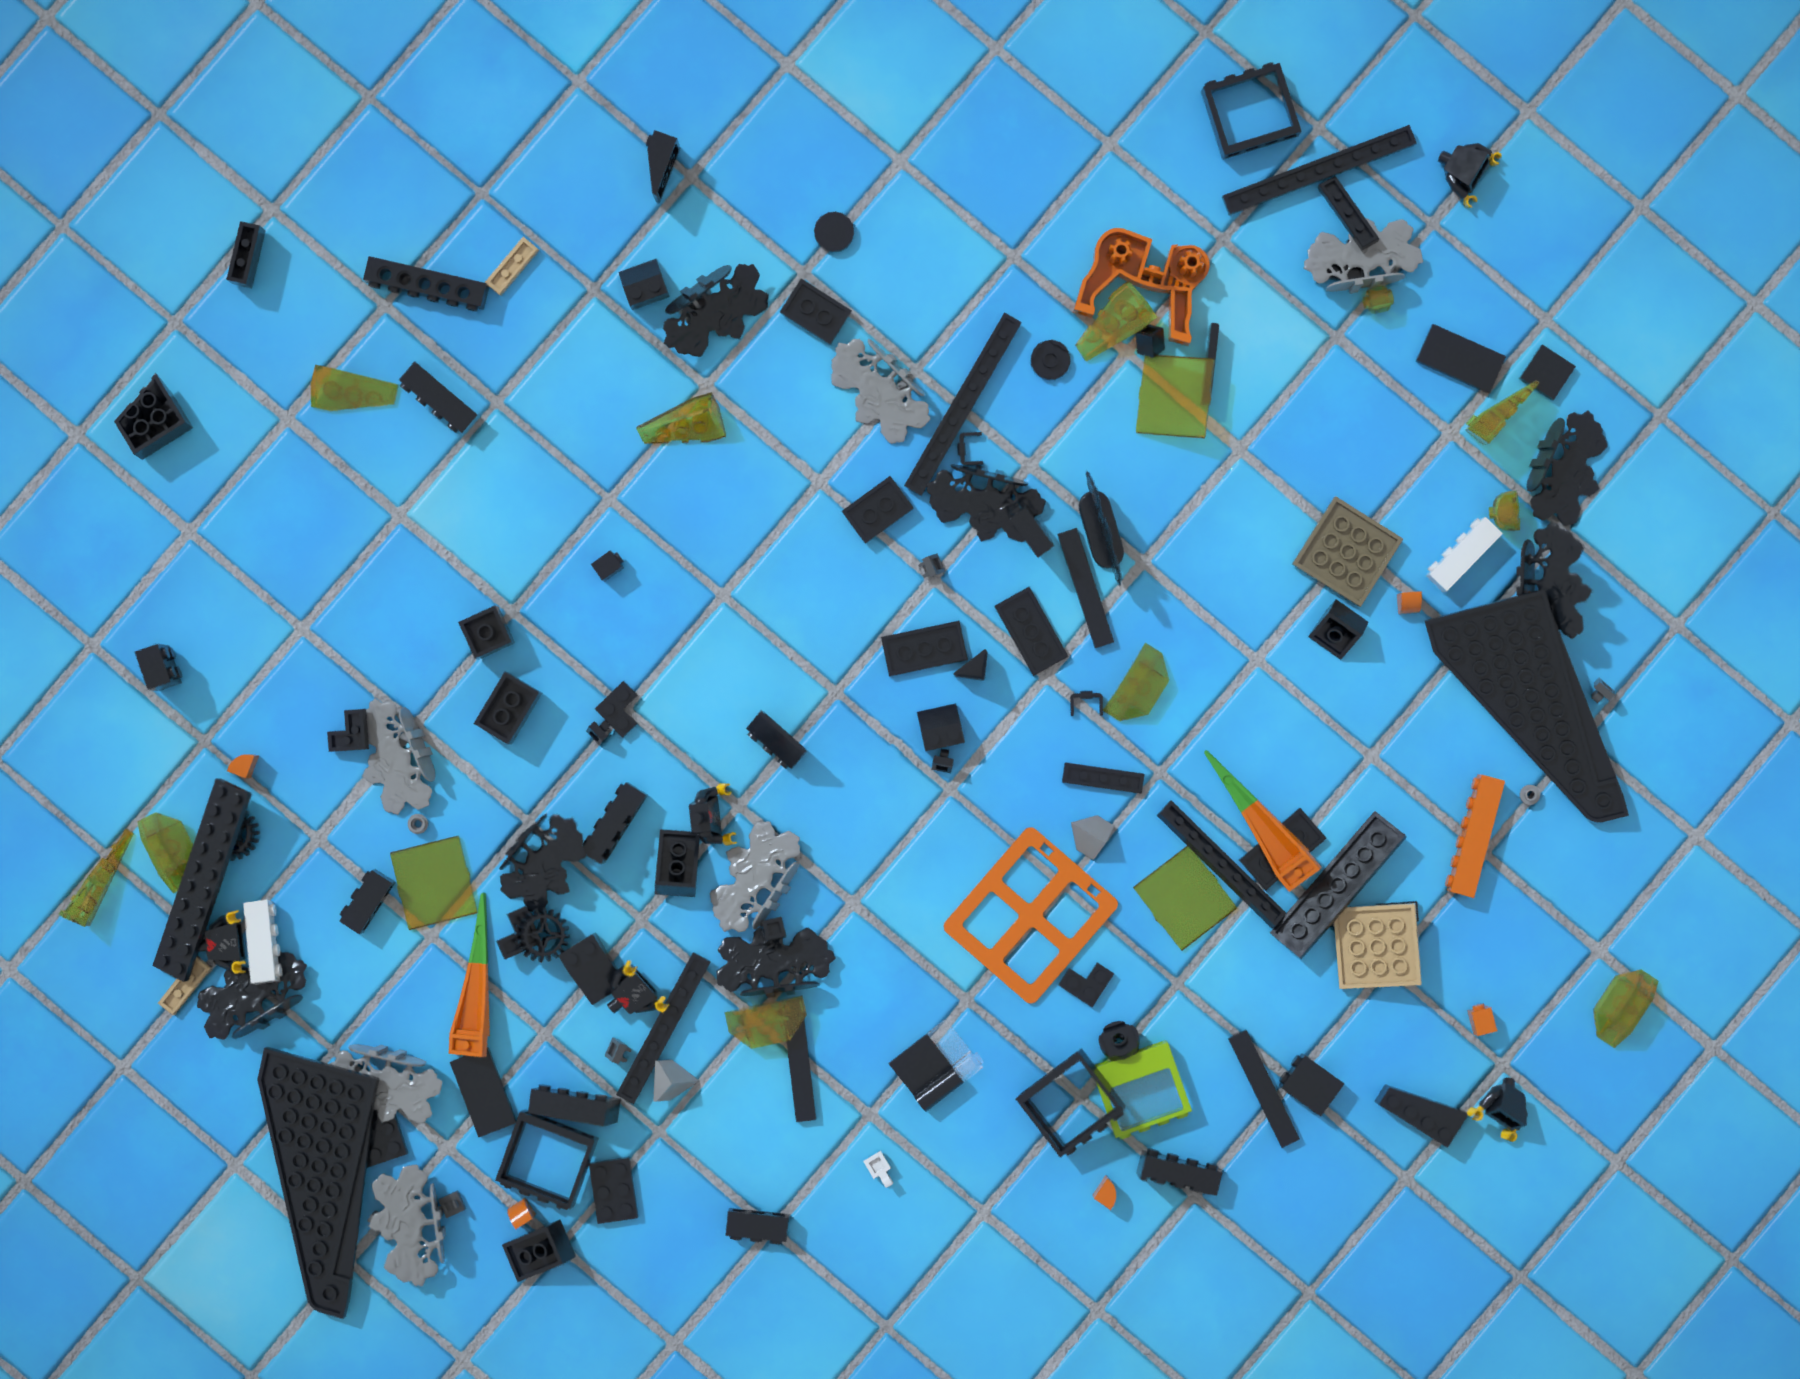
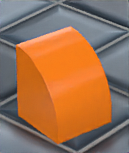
[1397,591,1422,614]
[227,754,259,778]
[1092,1175,1116,1210]
[507,1198,536,1230]

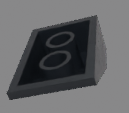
[646,130,681,203]
[655,829,700,897]
[558,932,618,1005]
[502,1219,576,1282]

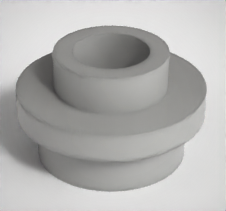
[1519,785,1540,805]
[408,814,428,834]

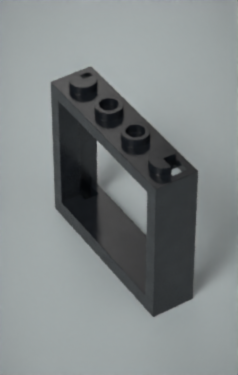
[1201,62,1302,160]
[1016,1048,1126,1157]
[495,1110,599,1210]

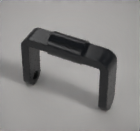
[957,432,983,466]
[1070,691,1103,716]

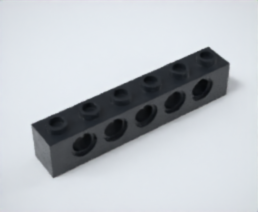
[363,256,489,312]

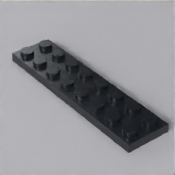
[1270,811,1407,960]

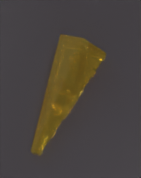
[58,829,134,927]

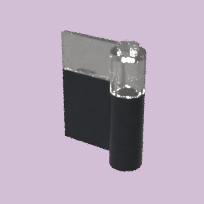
[889,1019,984,1112]

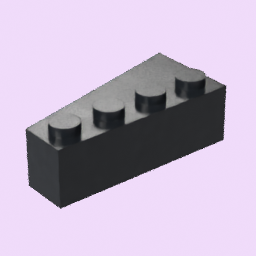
[399,361,477,433]
[583,782,648,864]
[528,1084,621,1127]
[1375,1084,1468,1148]
[1136,1148,1223,1196]

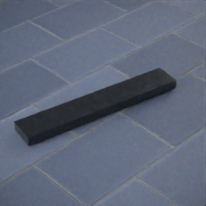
[1057,528,1114,648]
[782,999,816,1122]
[1228,1029,1300,1148]

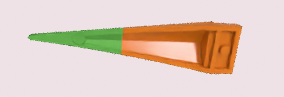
[1204,750,1321,892]
[449,893,490,1057]

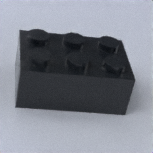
[473,672,542,745]

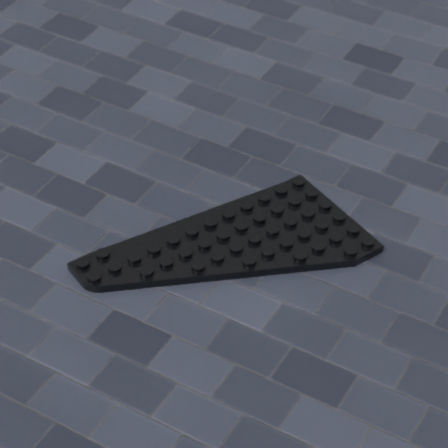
[1425,588,1629,822]
[257,1047,380,1319]

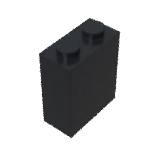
[1007,501,1054,557]
[1279,1053,1344,1116]

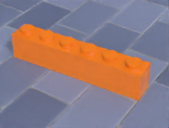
[1445,774,1505,898]

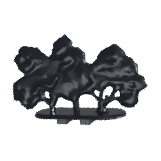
[663,264,769,357]
[1527,410,1608,526]
[926,464,1046,542]
[1079,470,1124,587]
[1516,521,1593,639]
[499,813,586,913]
[717,927,836,998]
[197,951,307,1040]

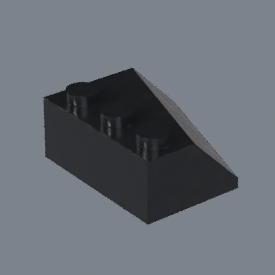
[114,373,193,460]

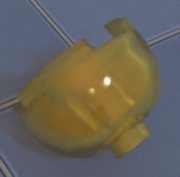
[1489,490,1520,531]

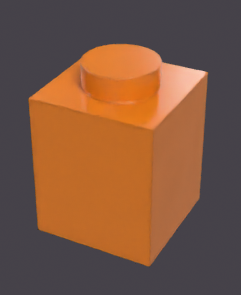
[1467,1004,1497,1036]

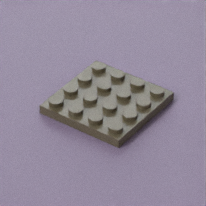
[1292,496,1403,607]

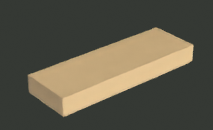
[485,237,539,296]
[158,955,212,1016]

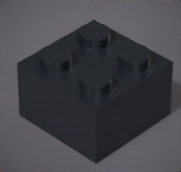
[458,605,515,660]
[135,644,182,691]

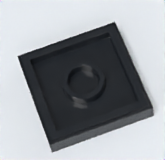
[1519,344,1576,400]

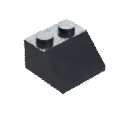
[618,259,670,310]
[1308,599,1369,659]
[917,703,965,751]

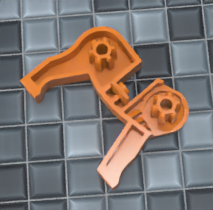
[1073,228,1210,346]

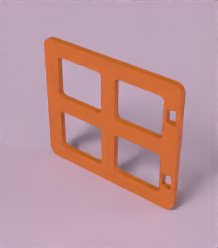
[944,827,1118,1003]

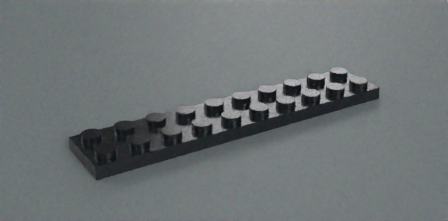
[152,778,252,982]

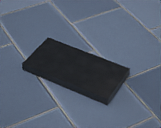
[1416,324,1506,394]
[994,587,1068,676]
[881,621,968,676]
[1239,808,1326,891]
[450,1047,517,1138]

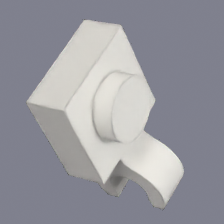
[863,1150,893,1188]

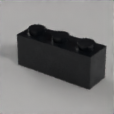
[226,221,266,288]
[339,869,396,934]
[725,1208,789,1244]

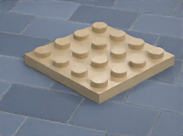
[1334,903,1422,989]

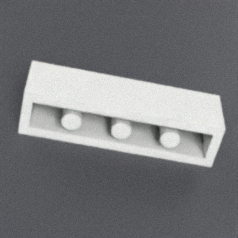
[1426,517,1503,592]
[243,900,282,985]

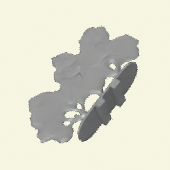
[1303,218,1423,293]
[831,339,931,444]
[362,698,435,815]
[710,822,800,932]
[329,1044,442,1123]
[368,1164,446,1287]

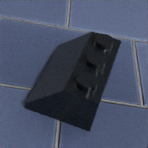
[746,710,808,769]

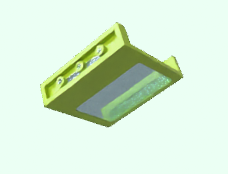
[1095,1040,1192,1139]

